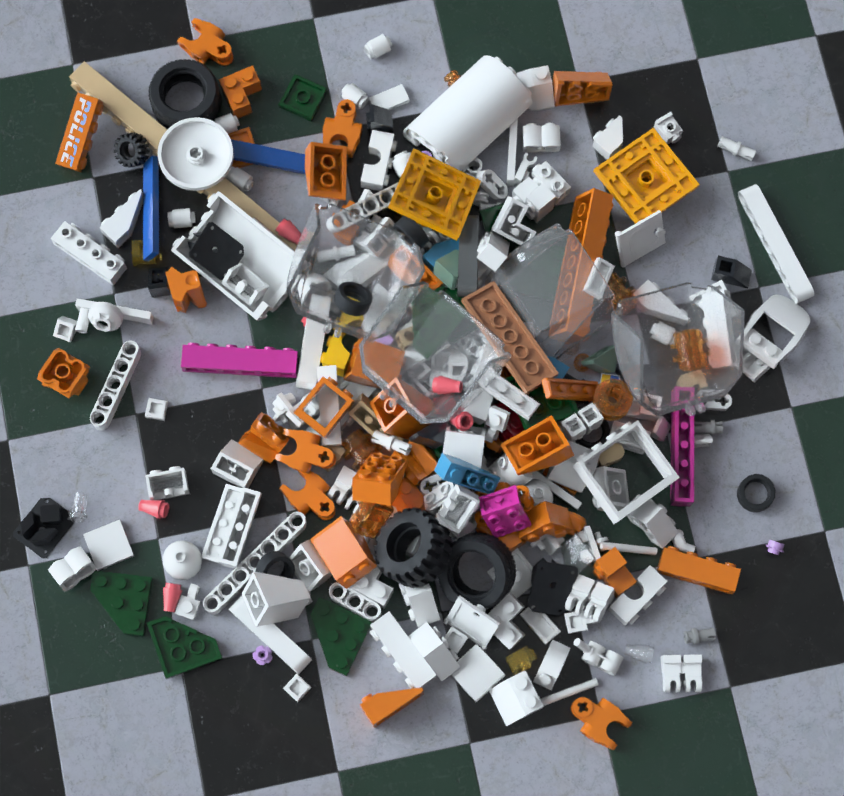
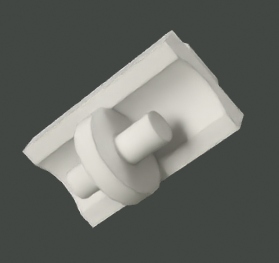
[272,392,298,430]
[574,525,609,563]
[530,534,564,556]

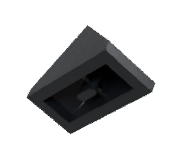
[148,267,171,298]
[409,415,448,449]

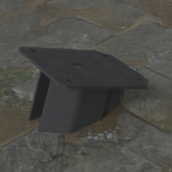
[188,222,244,280]
[13,498,74,559]
[527,558,578,615]

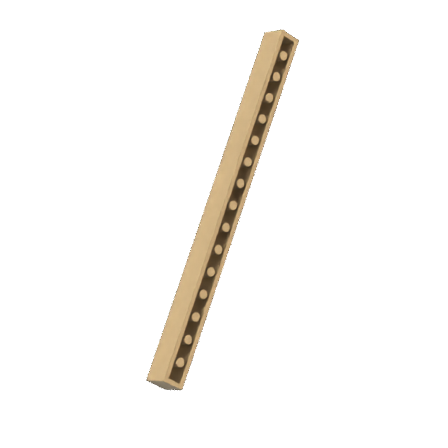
[69,61,306,256]

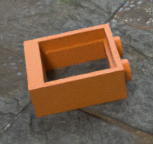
[294,376,355,439]

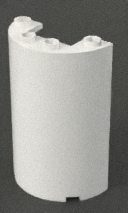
[403,55,533,171]
[171,191,306,321]

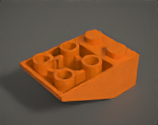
[352,453,408,506]

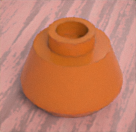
[567,511,587,536]

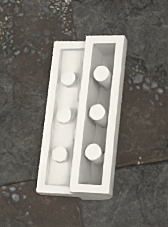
[201,484,262,568]

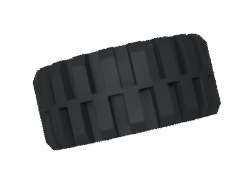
[374,508,452,588]

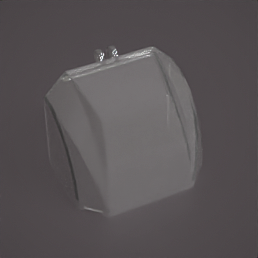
[286,204,425,340]
[484,223,620,362]
[359,281,512,424]
[611,282,745,416]

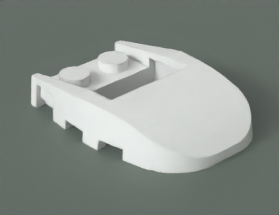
[737,295,810,369]

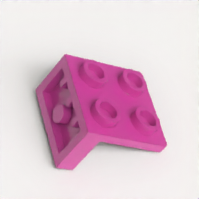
[479,485,532,538]

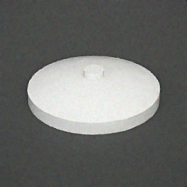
[158,118,234,191]

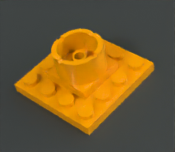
[593,128,700,224]
[388,148,481,241]

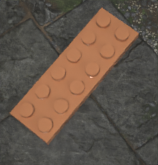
[461,281,559,395]

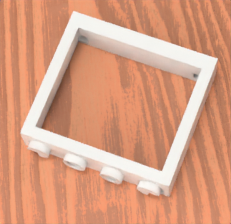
[572,420,680,524]

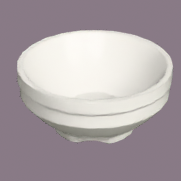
[88,302,123,332]

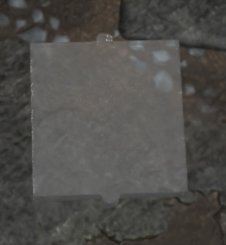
[552,534,596,575]

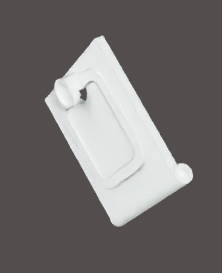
[615,210,666,267]
[443,595,500,651]

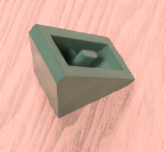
[433,250,459,290]
[581,344,620,374]

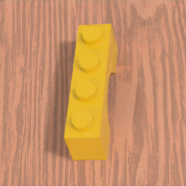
[320,298,365,377]

